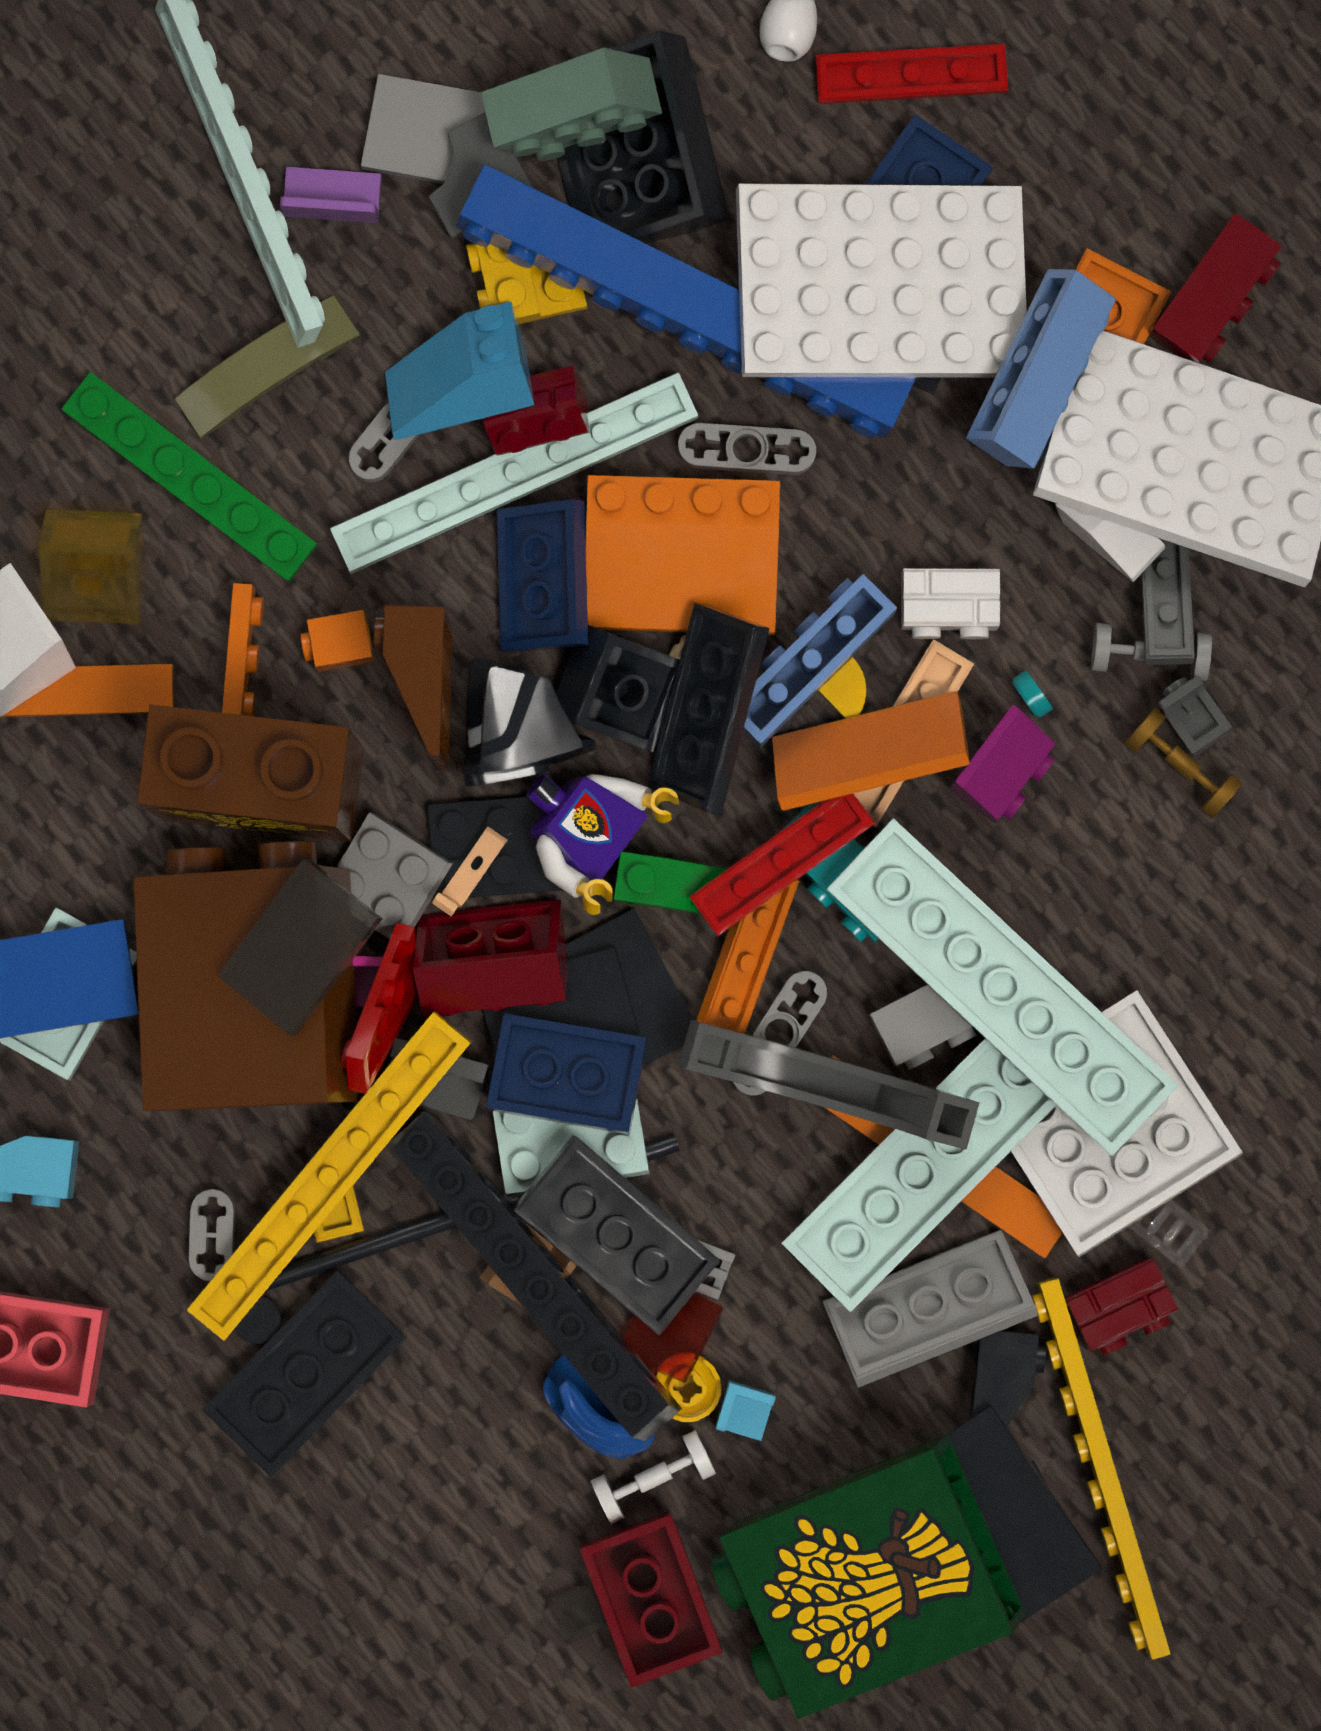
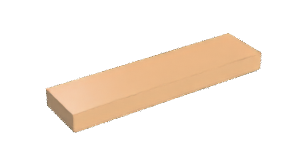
[853,639,974,828]

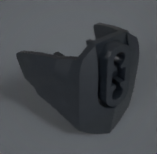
[455,657,597,787]

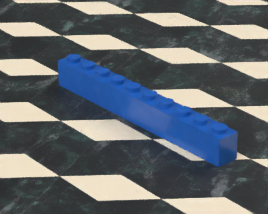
[455,164,916,438]

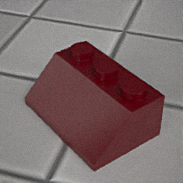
[412,899,568,1016]

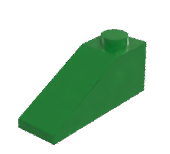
[614,852,727,915]

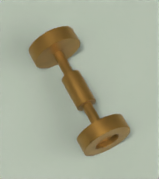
[1124,708,1243,819]

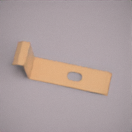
[432,827,508,917]

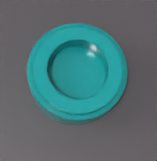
[1012,670,1053,718]

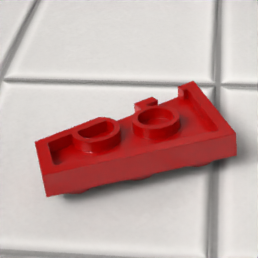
[341,923,418,1094]

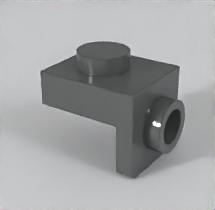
[1159,676,1233,758]

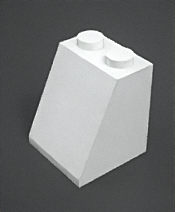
[0,563,76,717]

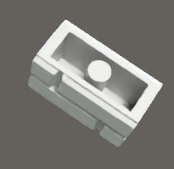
[901,569,1000,639]

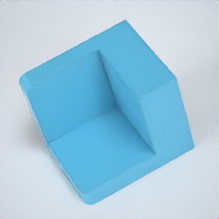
[715,1380,776,1441]

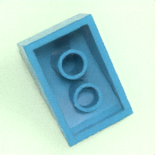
[385,302,534,440]

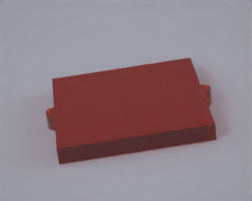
[624,1293,723,1383]

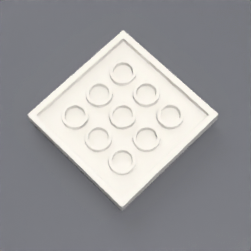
[1011,990,1243,1257]

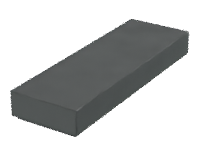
[1140,538,1195,665]

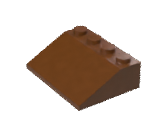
[374,605,453,772]

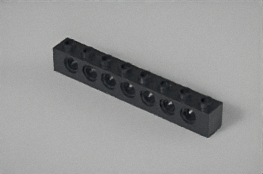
[388,1112,682,1441]

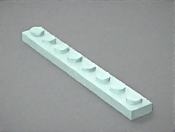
[155,0,325,348]
[330,372,698,574]

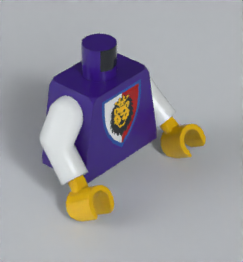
[526,774,679,915]

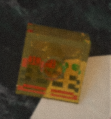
[39,509,144,624]

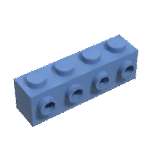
[966,269,1116,469]
[743,574,897,749]

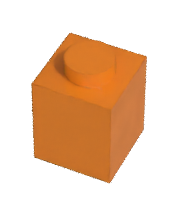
[301,610,375,672]

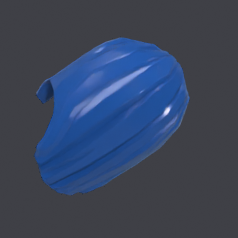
[543,1355,656,1459]

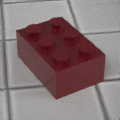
[579,1510,723,1688]

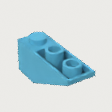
[0,1136,80,1207]

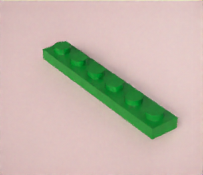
[61,372,318,583]

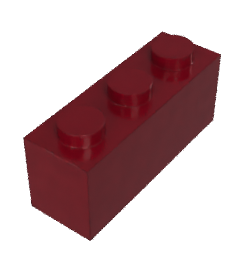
[1149,213,1282,364]

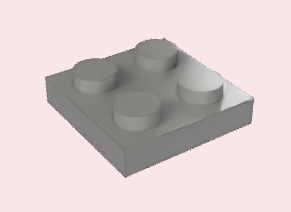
[336,812,453,939]

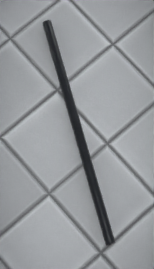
[265,1133,680,1292]

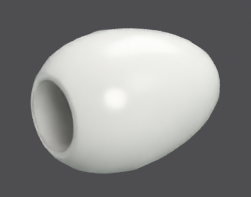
[760,0,817,62]

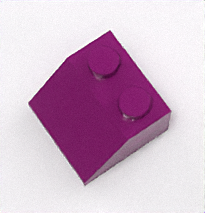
[949,705,1055,824]

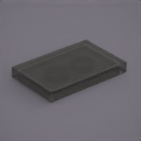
[217,858,383,1036]

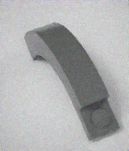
[678,1020,980,1150]

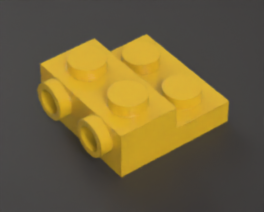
[466,243,587,324]

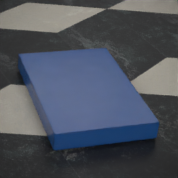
[0,919,139,1039]

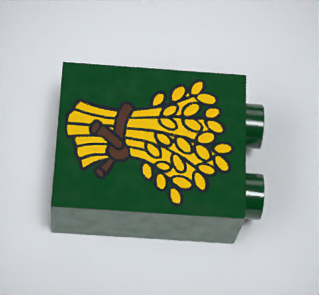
[711,1433,1026,1719]

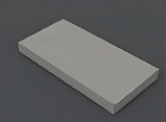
[823,1230,1038,1388]

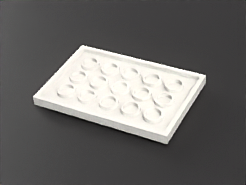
[736,184,1027,378]
[1033,331,1321,587]

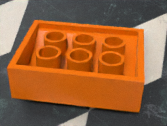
[586,475,780,635]

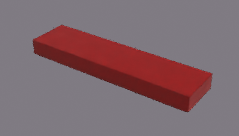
[816,44,1008,104]
[689,794,875,937]

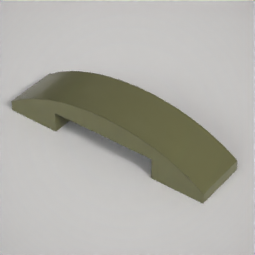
[175,296,360,439]

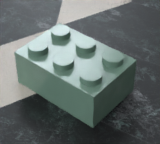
[481,48,662,161]

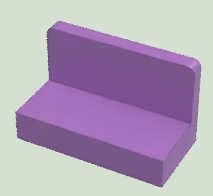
[280,167,382,223]

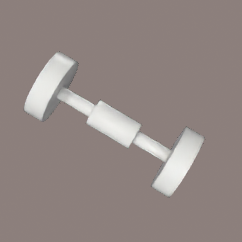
[591,1430,716,1525]

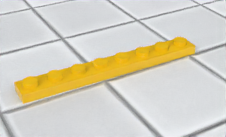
[187,1011,472,1341]
[1031,1277,1171,1660]

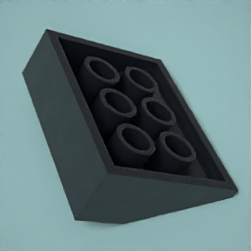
[558,30,730,244]

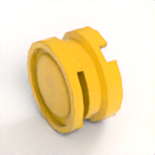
[656,1353,721,1422]

